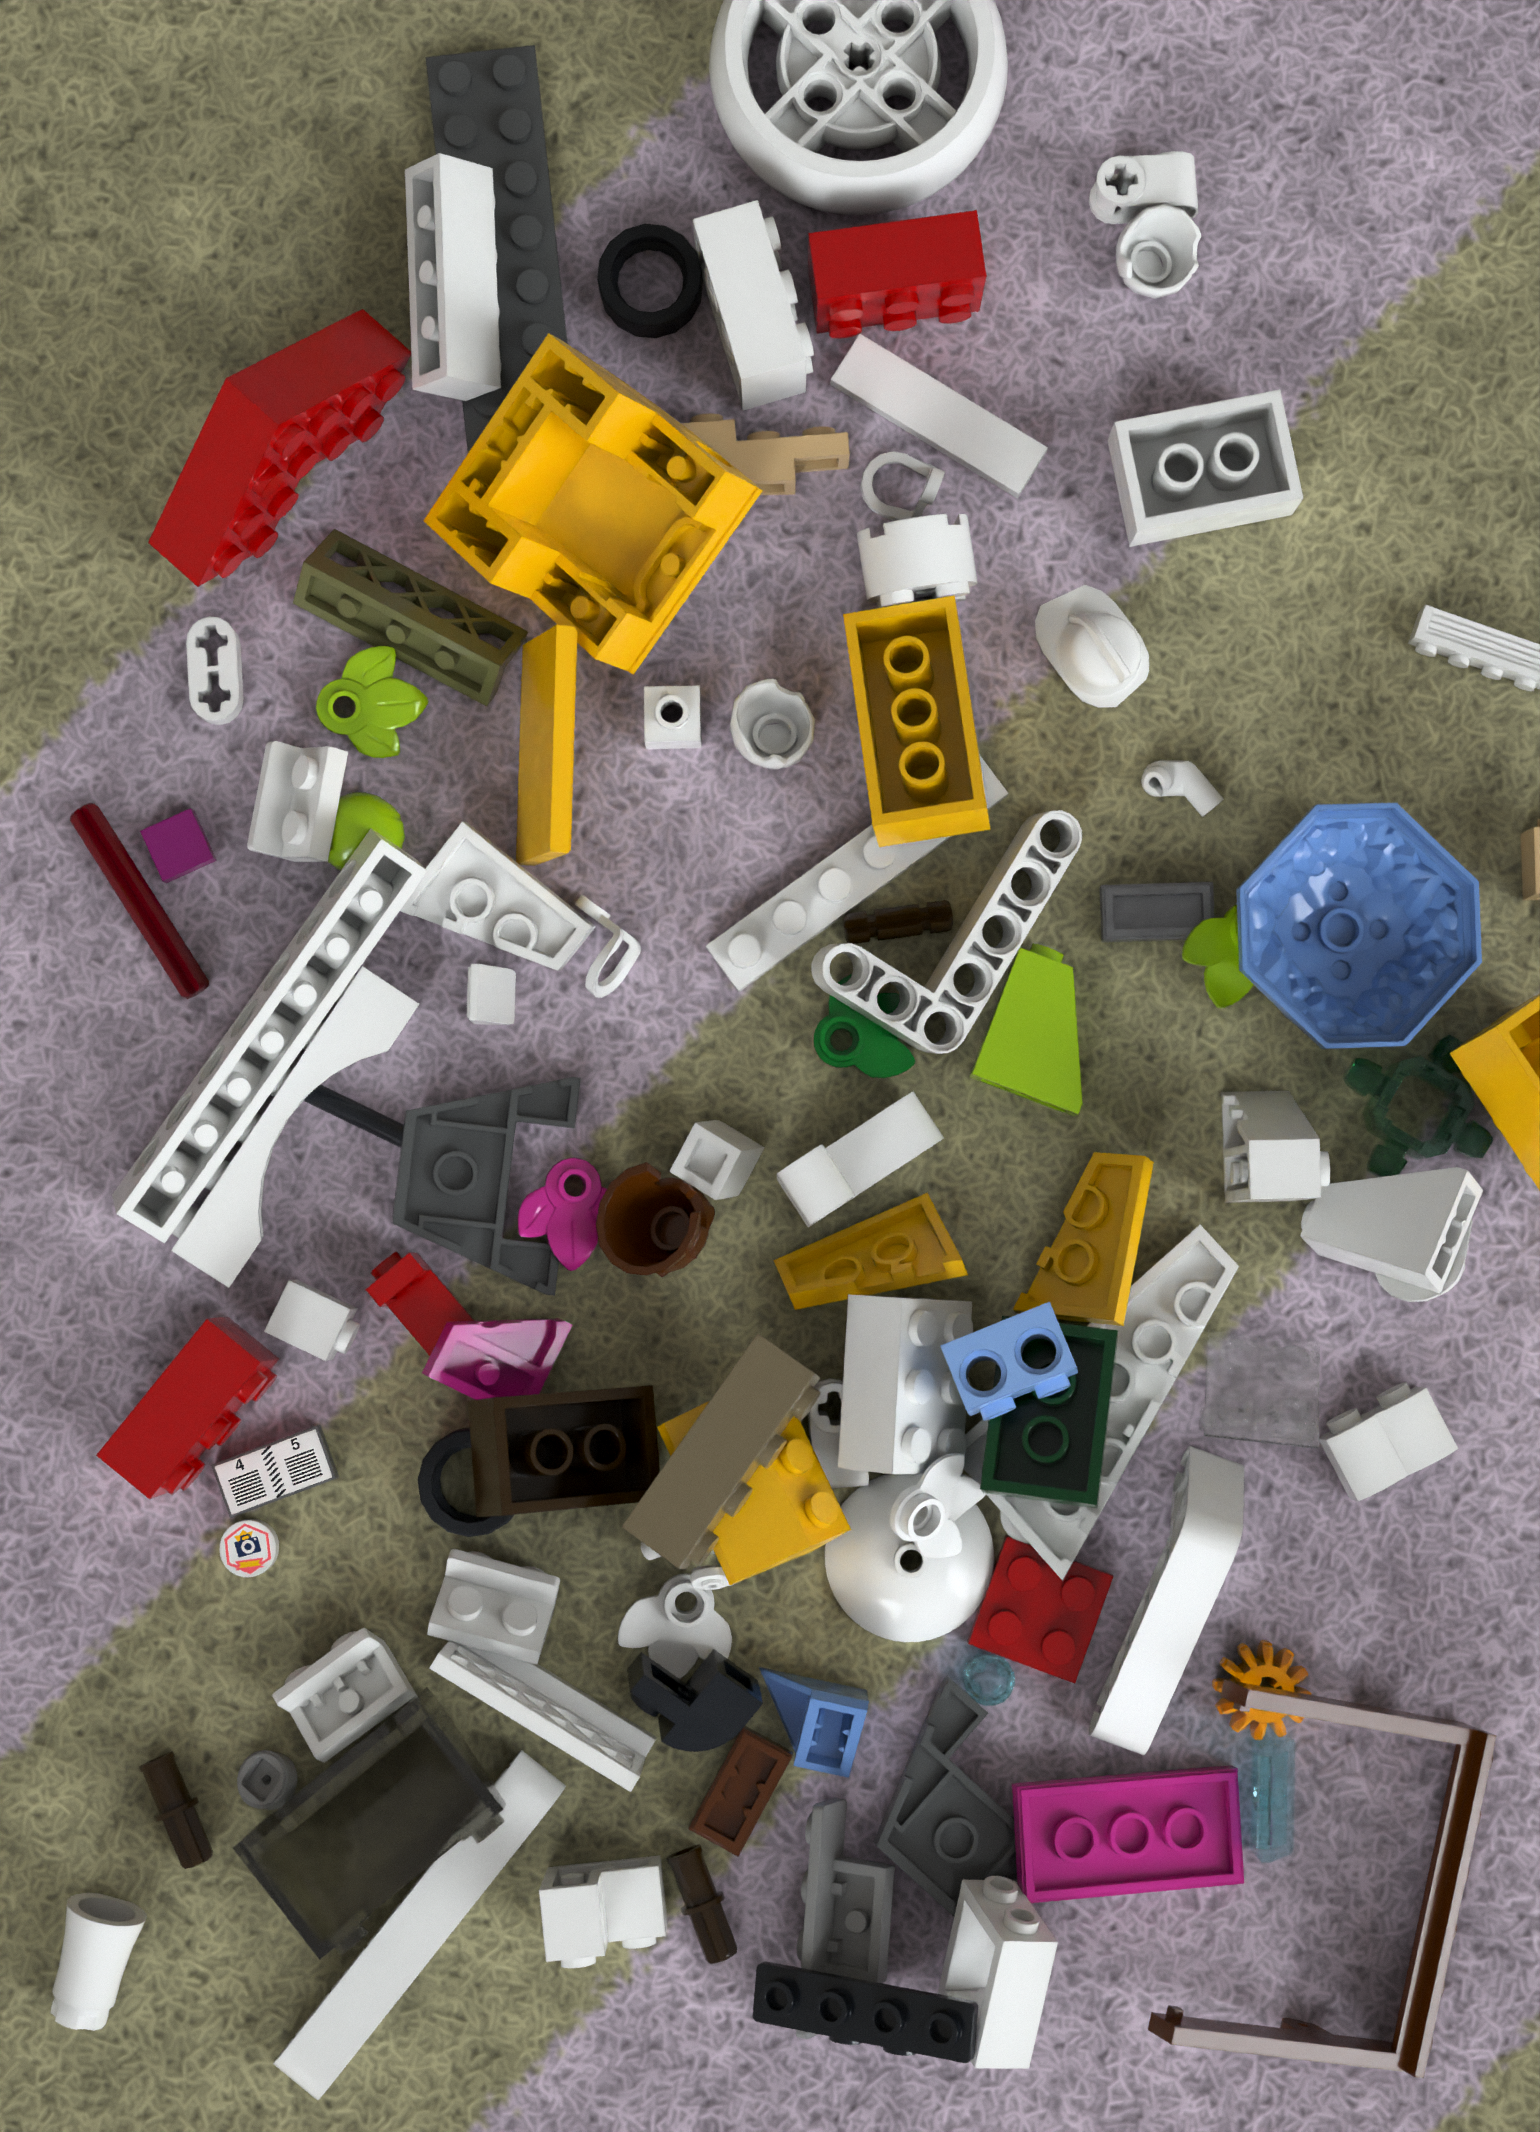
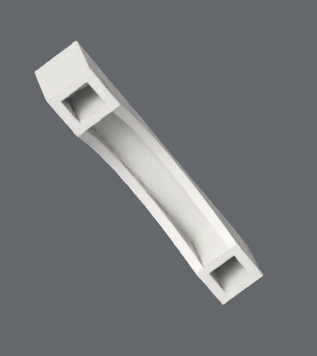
[171,966,419,1288]

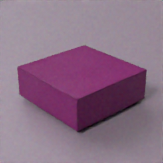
[140,808,217,884]

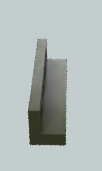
[293,529,528,706]

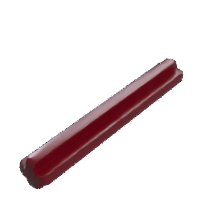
[70,803,209,999]

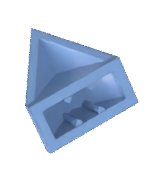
[759,1667,869,1778]

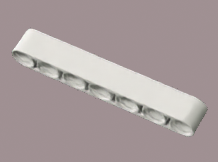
[273,1750,566,2100]

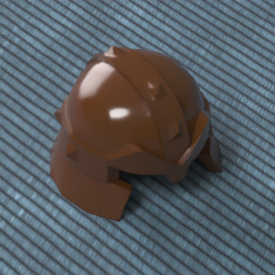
[596,1162,715,1278]

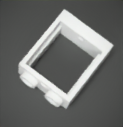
[937,1876,1058,2069]

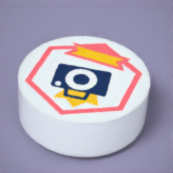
[219,1519,279,1577]

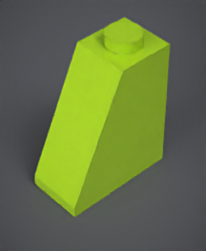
[969,943,1083,1117]

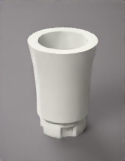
[51,1893,147,2031]

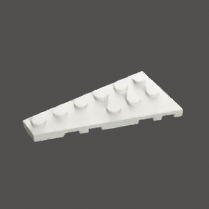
[963,1225,1239,1581]

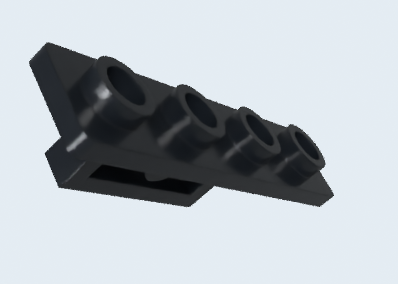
[753,1961,978,2063]

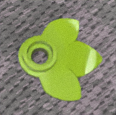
[316,646,428,758]
[1182,904,1254,1008]

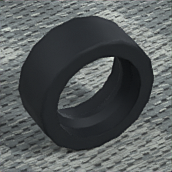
[597,224,703,338]
[418,1427,514,1537]

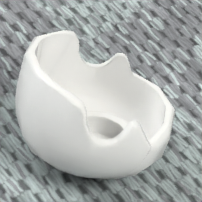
[1116,204,1201,299]
[730,679,815,769]

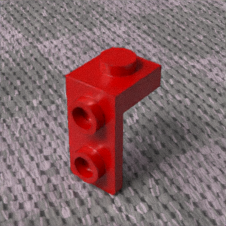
[365,1251,475,1356]

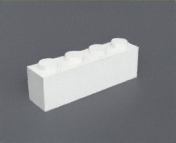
[405,153,501,401]

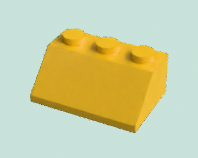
[657,1401,851,1585]

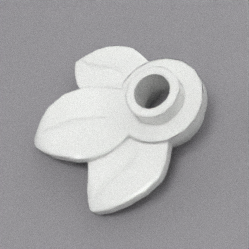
[890,1453,986,1559]
[618,1573,732,1679]

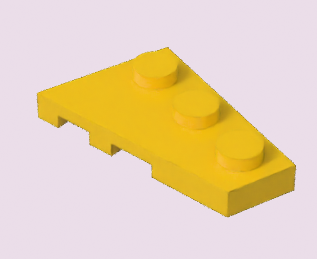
[1013,1152,1154,1326]
[773,1193,968,1310]

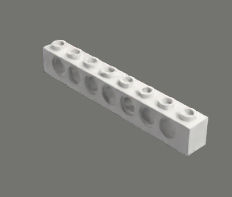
[112,828,428,1243]

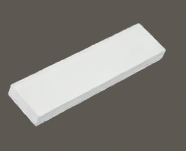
[830,334,1048,499]

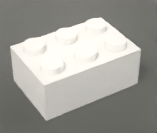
[692,200,814,411]
[1107,389,1303,547]
[838,1294,973,1474]

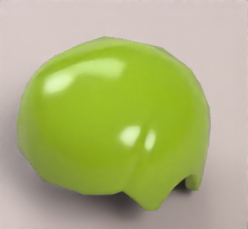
[328,792,405,871]

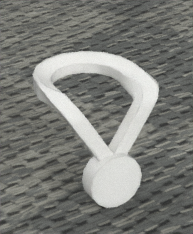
[860,451,945,521]
[575,894,641,998]

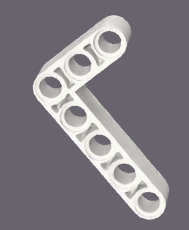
[811,810,1082,1054]
[777,1091,944,1227]
[1089,1446,1244,1755]

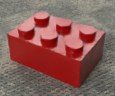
[807,210,987,339]
[96,1317,279,1499]

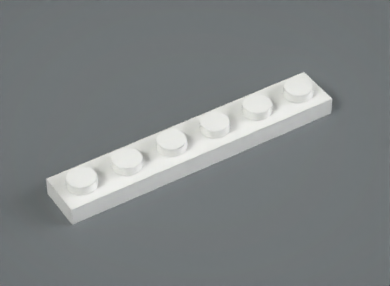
[706,754,1008,992]

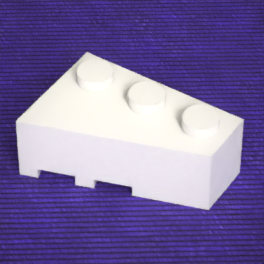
[1221,1091,1330,1203]

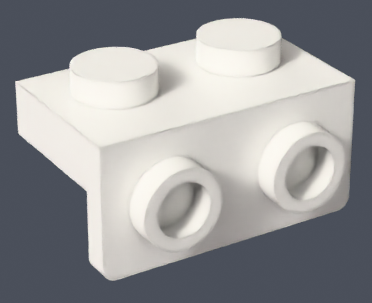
[272,1628,416,1763]

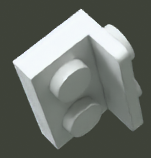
[247,741,348,862]
[427,1549,560,1665]

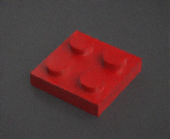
[967,1535,1114,1684]

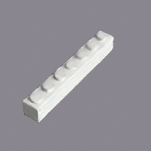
[1408,605,1540,691]

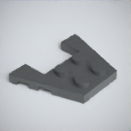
[392,1077,581,1296]
[873,1676,1017,1917]

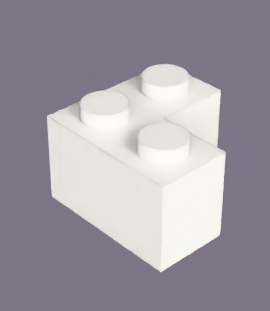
[539,1855,668,1968]

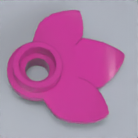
[518,1158,607,1271]

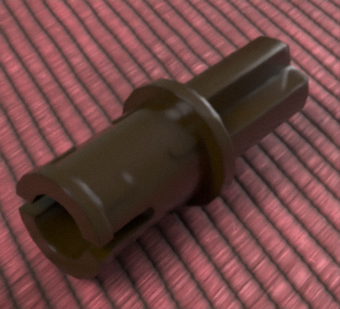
[139,1751,213,1869]
[667,1844,737,1964]

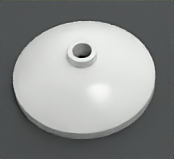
[825,1474,994,1642]

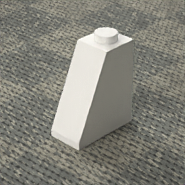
[1300,1167,1483,1294]

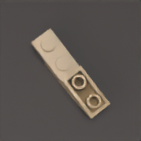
[681,413,850,495]

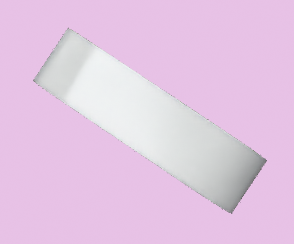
[186,616,244,725]

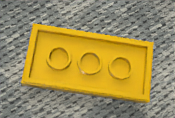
[516,624,577,866]

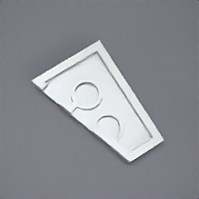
[400,821,596,971]

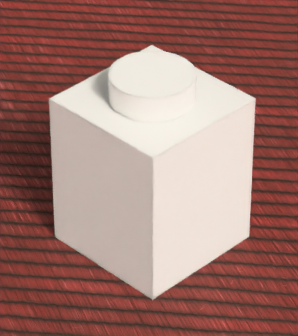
[264,1280,360,1361]

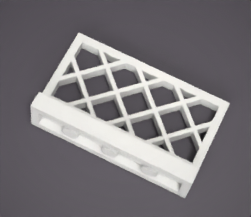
[429,1641,657,1792]

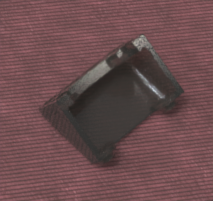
[233,1687,506,1960]

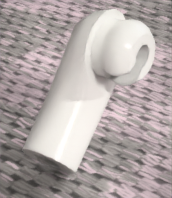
[1141,760,1224,817]

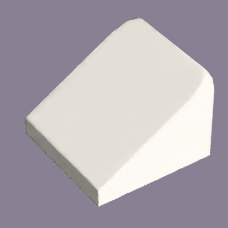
[467,964,516,1025]

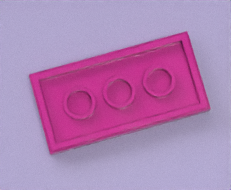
[1012,1765,1244,1903]

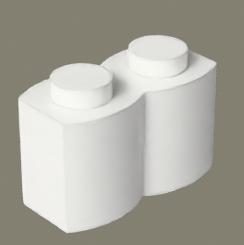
[1318,1382,1458,1501]

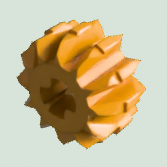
[1212,1640,1312,1740]

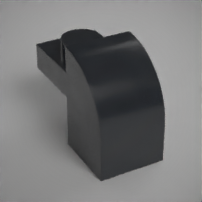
[627,1649,763,1752]

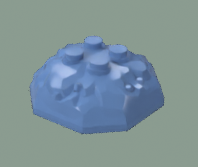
[1236,803,1482,1049]

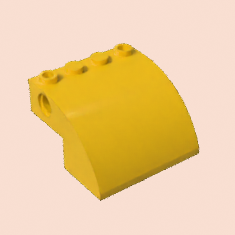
[423,333,763,674]

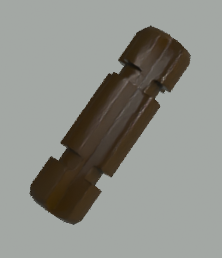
[843,900,953,944]

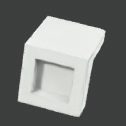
[669,1120,765,1200]

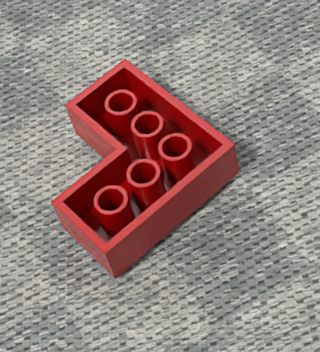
[148,309,411,587]

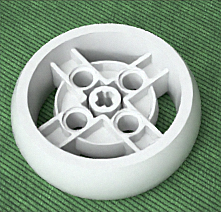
[709,0,1008,215]

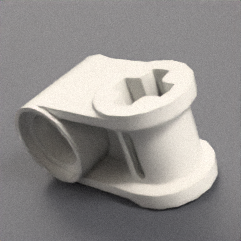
[1089,151,1198,224]
[807,1378,869,1489]

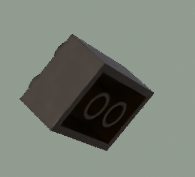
[468,1385,660,1517]

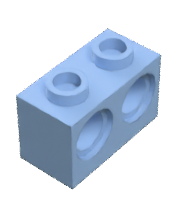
[940,1302,1078,1421]

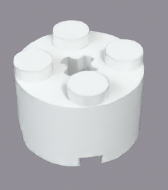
[857,514,978,608]

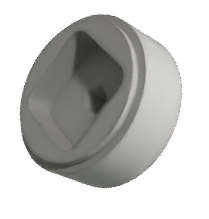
[237,1750,297,1810]

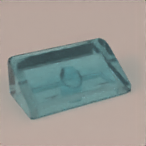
[1250,1737,1295,1863]

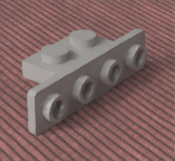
[796,1798,895,2039]

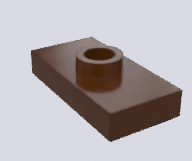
[688,1726,793,1857]

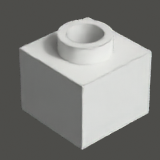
[644,685,702,749]

